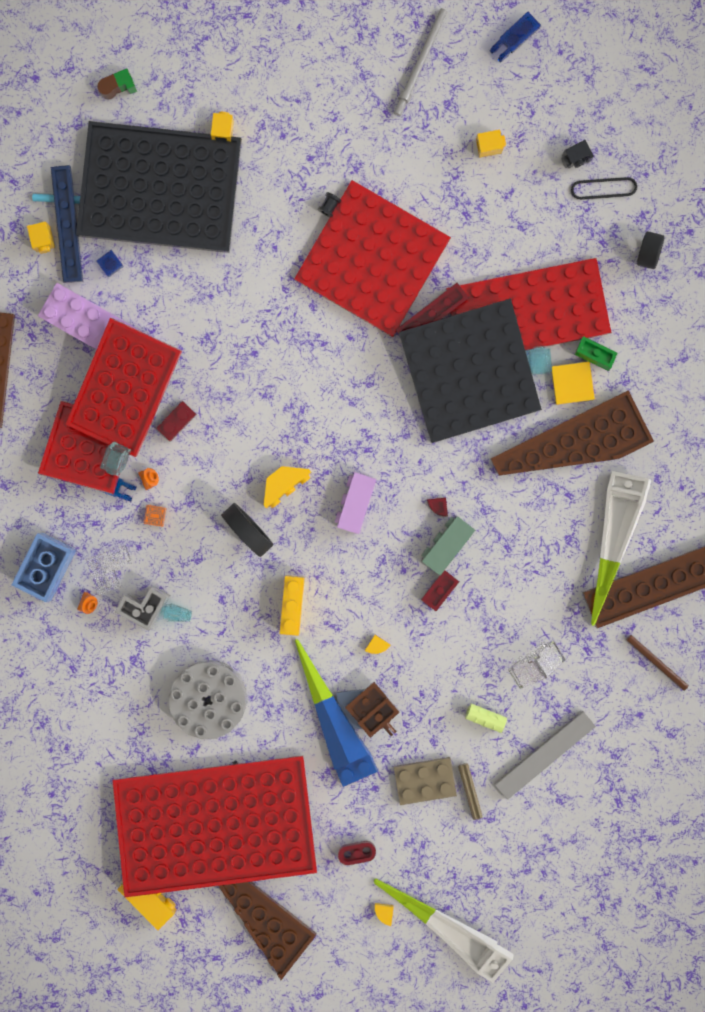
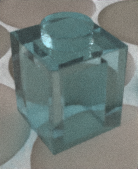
[528,346,552,375]
[100,442,131,476]

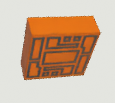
[144,505,167,527]

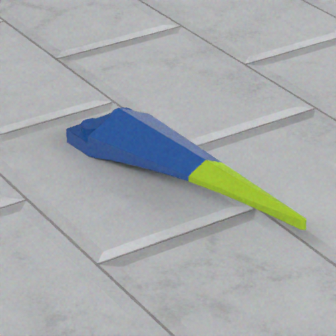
[295,639,378,787]

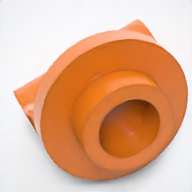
[138,468,159,490]
[77,591,98,614]

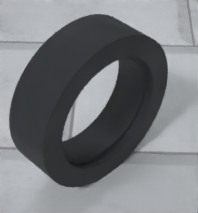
[221,503,274,557]

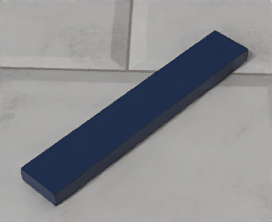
[50,165,84,283]

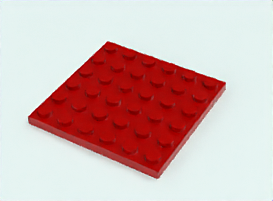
[294,180,451,337]

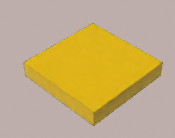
[551,362,595,405]

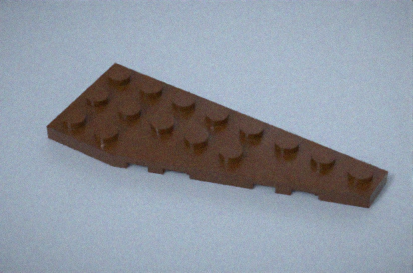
[490,390,654,476]

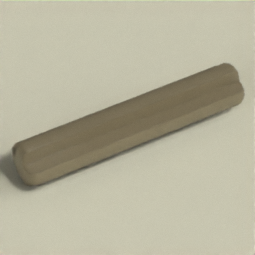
[458,763,482,820]

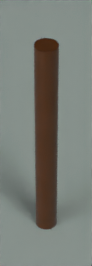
[626,635,689,691]

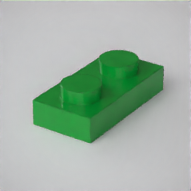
[574,336,618,371]

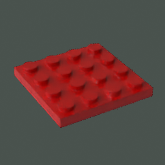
[38,401,126,495]

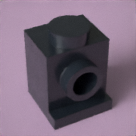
[561,140,594,169]

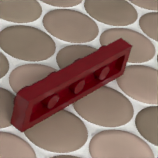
[396,282,469,334]

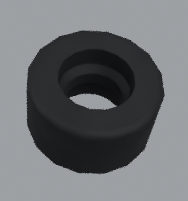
[637,231,665,269]

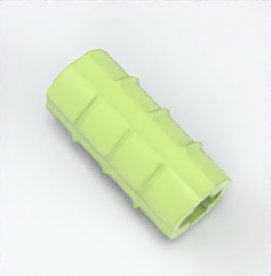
[465,703,507,733]

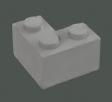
[115,586,170,631]

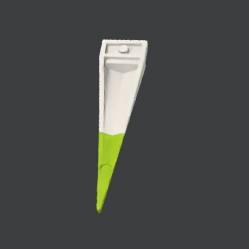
[591,471,651,626]
[374,879,514,983]

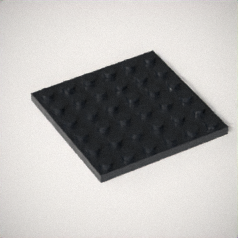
[399,298,542,443]

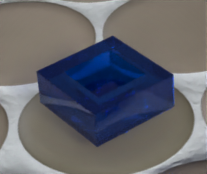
[96,250,124,277]

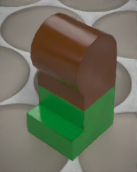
[97,68,137,100]

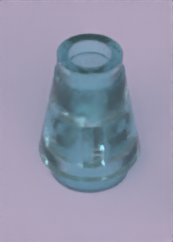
[163,603,192,622]

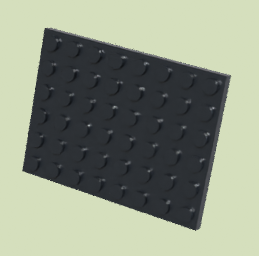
[76,121,242,253]

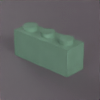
[421,516,476,575]

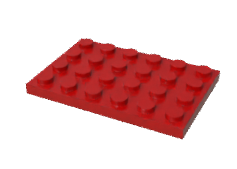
[65,318,182,457]

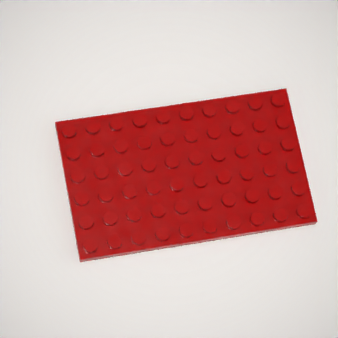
[112,755,317,898]

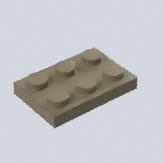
[394,757,457,805]

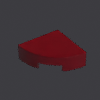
[427,497,448,517]

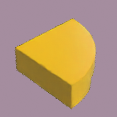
[365,634,391,654]
[374,903,394,926]

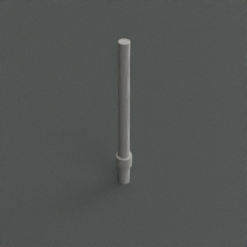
[394,8,447,116]

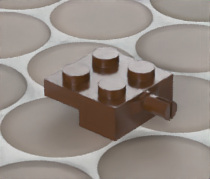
[345,682,400,738]

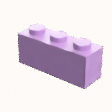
[335,472,376,534]

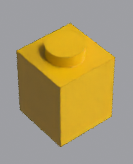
[211,111,234,141]
[476,129,506,158]
[27,221,55,254]

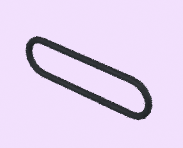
[571,177,637,200]

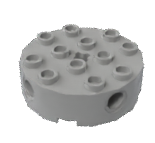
[169,660,247,739]

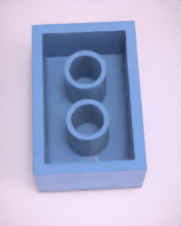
[12,533,77,602]

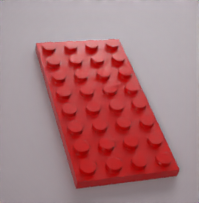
[446,258,612,351]

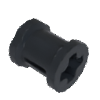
[317,192,341,217]

